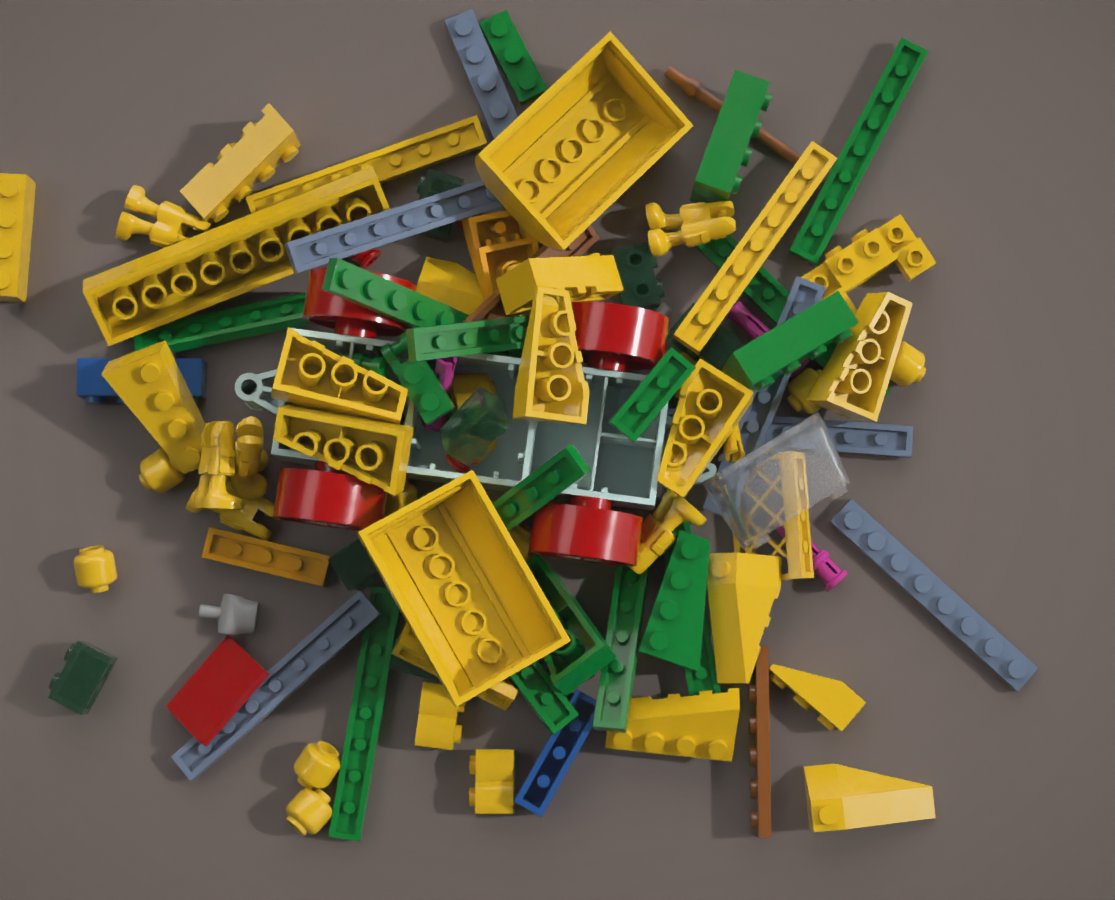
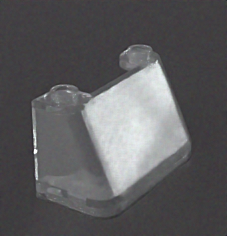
[703,412,851,549]

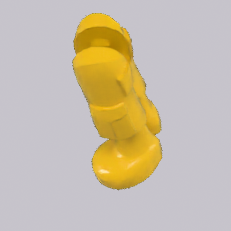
[116,185,211,248]
[645,201,736,257]
[230,416,269,500]
[194,421,243,510]
[186,477,280,540]
[629,489,707,574]

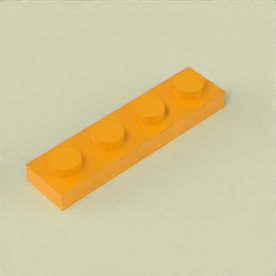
[202,527,332,587]

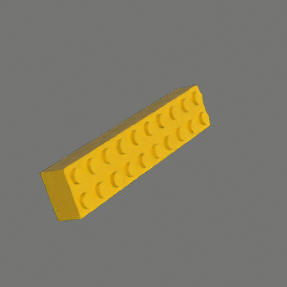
[83,166,390,346]

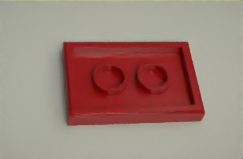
[166,635,269,747]

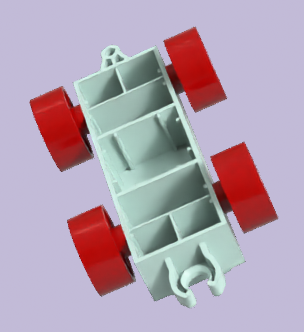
[235,267,717,567]

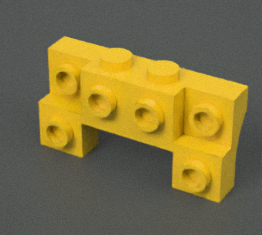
[801,214,937,315]

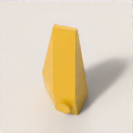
[416,257,530,316]
[512,286,590,425]
[656,359,754,499]
[707,552,782,684]
[803,763,936,832]

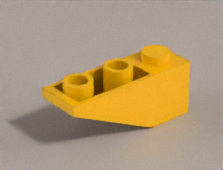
[769,664,866,731]

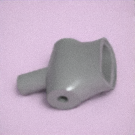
[199,594,259,635]

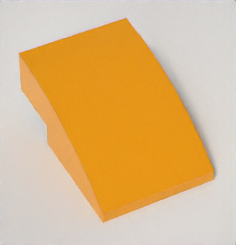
[461,210,539,300]

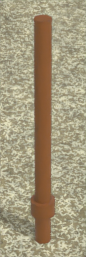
[664,66,801,165]

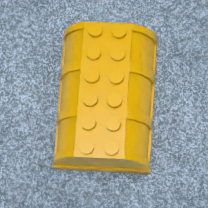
[475,31,693,252]
[357,470,571,708]

